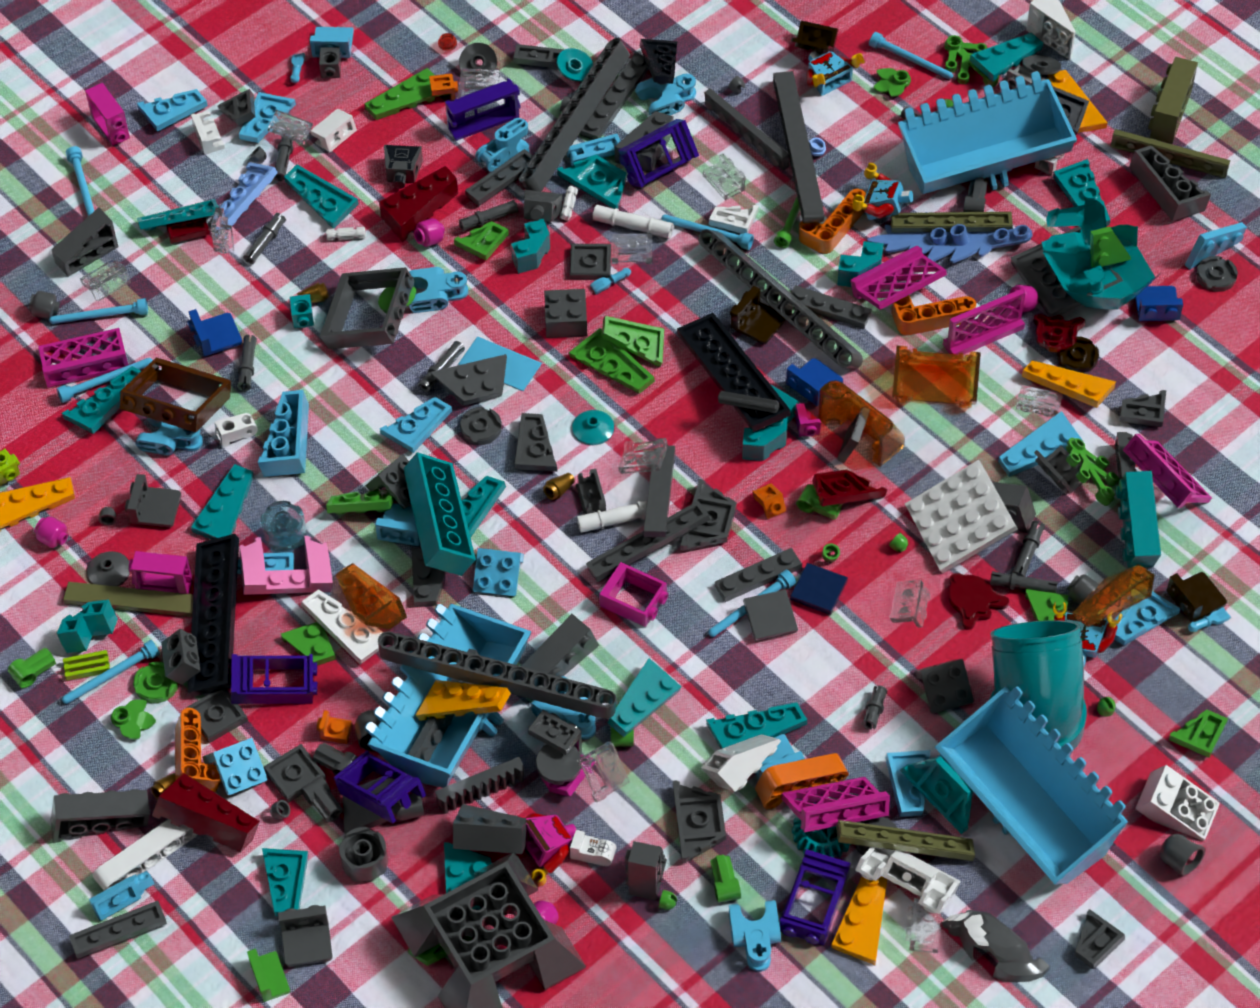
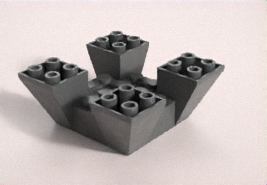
[391,853,586,1008]

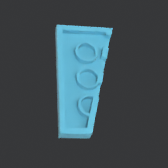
[998,411,1083,477]

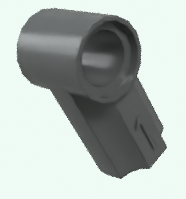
[963,178,987,212]
[313,743,358,776]
[301,776,343,822]

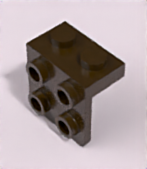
[791,20,839,54]
[730,285,786,344]
[1166,572,1227,622]

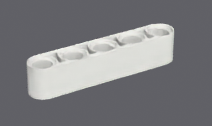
[93,819,197,891]

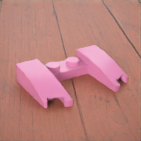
[239,536,333,595]

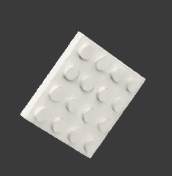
[905,460,1018,573]

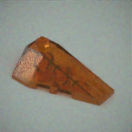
[335,563,407,629]
[1072,564,1155,627]

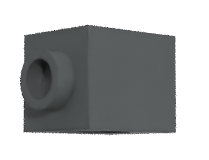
[319,47,342,78]

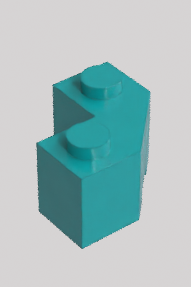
[511,219,550,274]
[837,241,884,287]
[742,417,788,461]
[57,599,118,653]

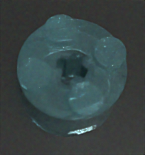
[261,501,307,552]

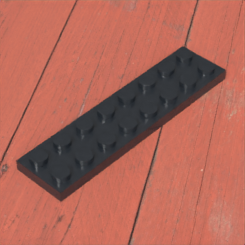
[677,313,791,432]
[188,534,239,697]

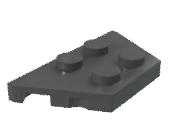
[430,354,507,406]
[681,479,737,551]
[673,780,726,863]

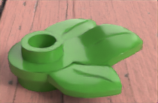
[874,68,911,97]
[111,699,156,740]

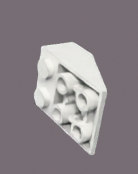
[1026,0,1076,60]
[701,734,781,792]
[1135,765,1220,841]

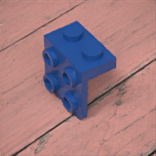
[1135,286,1183,321]
[187,309,242,357]
[786,358,843,406]

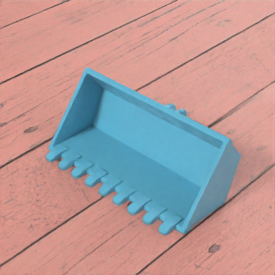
[898,71,1077,194]
[365,604,531,788]
[935,686,1128,885]

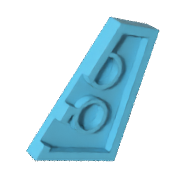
[137,89,208,132]
[239,92,296,143]
[1185,222,1247,270]
[380,397,452,453]
[1114,586,1180,645]
[885,750,931,817]

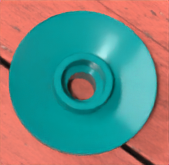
[556,48,593,82]
[572,410,614,445]

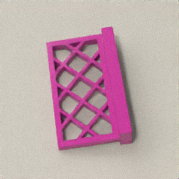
[851,246,947,310]
[943,289,1025,359]
[38,328,128,388]
[1123,434,1212,508]
[781,777,890,832]

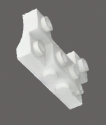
[855,847,961,914]

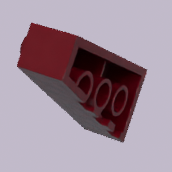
[379,166,458,242]
[152,773,260,852]

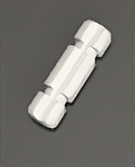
[560,186,578,221]
[326,227,366,241]

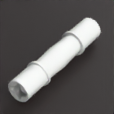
[593,205,674,239]
[577,500,647,533]

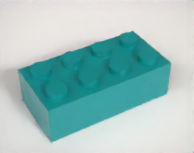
[1116,471,1161,568]

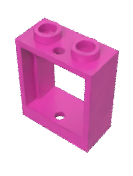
[85,83,130,146]
[128,551,193,594]
[599,562,669,627]

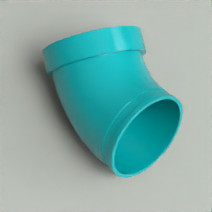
[989,621,1087,750]

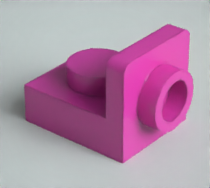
[795,403,821,437]

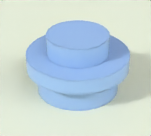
[809,137,826,156]

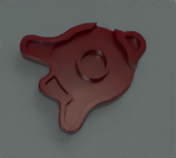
[1033,314,1085,352]
[949,573,1009,629]

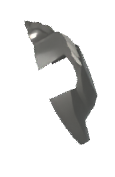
[941,910,1049,982]

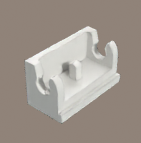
[310,109,357,153]
[191,111,225,155]

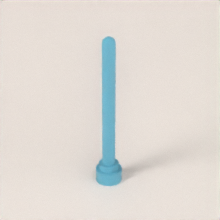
[869,32,953,80]
[65,146,95,216]
[661,214,754,250]
[49,298,148,324]
[56,358,153,403]
[708,569,796,637]
[62,640,160,704]

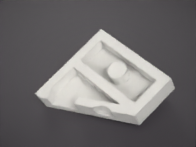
[709,205,759,234]

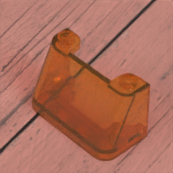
[892,345,981,408]
[818,380,905,467]

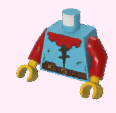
[806,51,865,96]
[852,163,913,220]
[1053,602,1122,667]

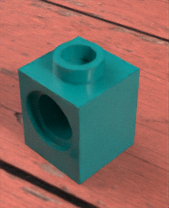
[290,294,314,328]

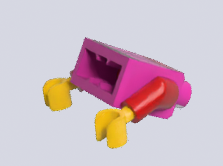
[525,813,576,886]

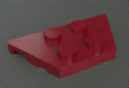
[812,469,887,506]

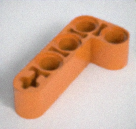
[799,189,866,254]
[891,295,976,335]
[175,708,221,792]
[755,753,849,810]

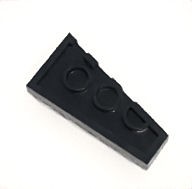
[639,39,678,85]

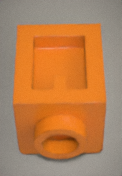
[429,74,458,101]
[752,483,786,519]
[316,710,353,744]

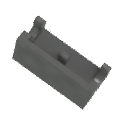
[576,468,606,515]

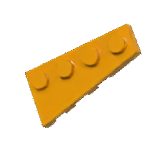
[1047,70,1108,133]
[1022,360,1116,408]
[0,477,75,532]
[415,680,511,721]
[831,876,887,965]

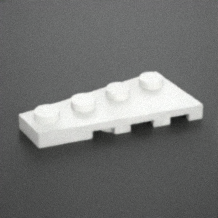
[301,590,383,665]

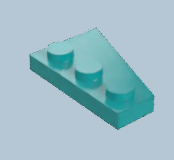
[262,848,309,917]

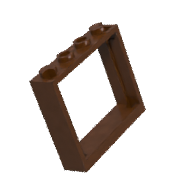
[120,357,231,433]

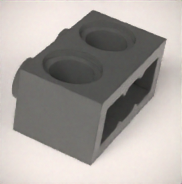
[161,629,200,685]

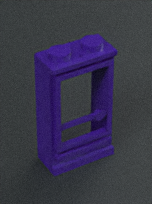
[445,78,521,141]
[618,119,699,187]
[231,654,317,704]
[333,750,426,824]
[779,849,851,945]

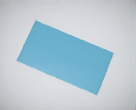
[458,336,542,391]

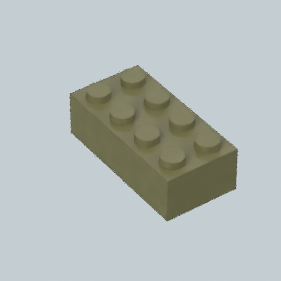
[1148,56,1198,144]

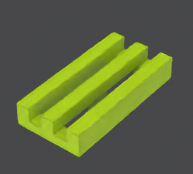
[63,650,110,681]

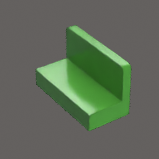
[247,948,290,1002]

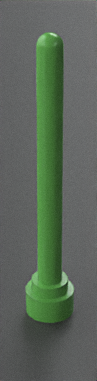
[774,197,800,248]

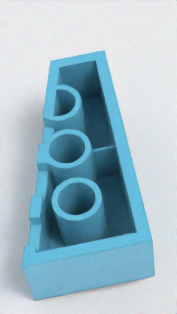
[258,390,309,477]

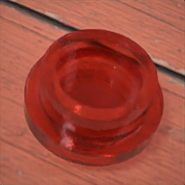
[438,33,457,51]

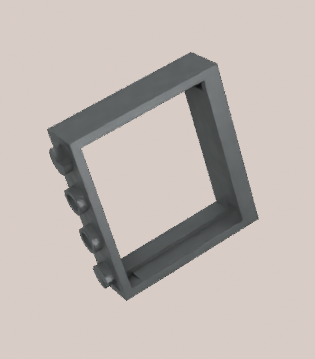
[320,267,415,349]

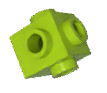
[0,449,20,486]

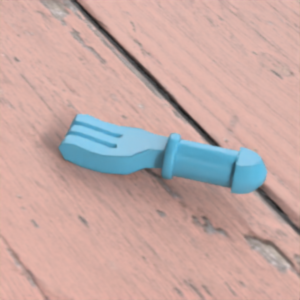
[290,53,305,83]
[590,268,631,295]
[1188,607,1231,632]

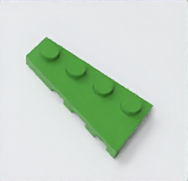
[364,68,450,120]
[569,328,655,394]

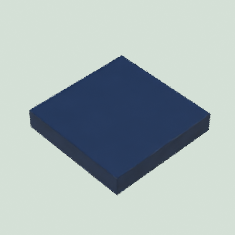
[790,563,848,615]

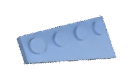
[213,162,278,228]

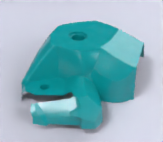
[1042,200,1161,310]

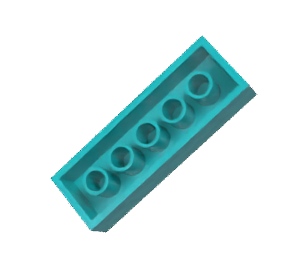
[403,452,476,576]

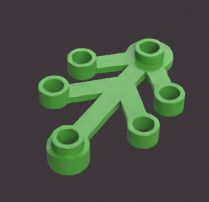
[944,35,999,87]
[1066,438,1119,506]

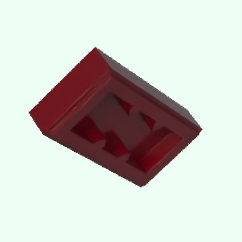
[166,217,210,244]

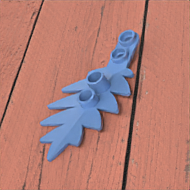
[867,212,1033,263]

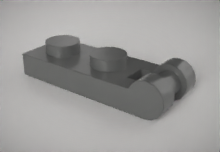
[513,44,564,71]

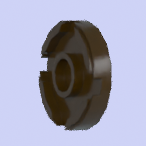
[1057,337,1099,373]

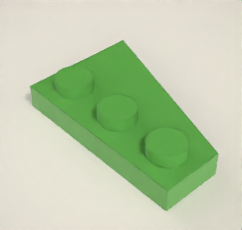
[326,487,395,515]

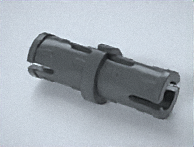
[862,685,887,730]

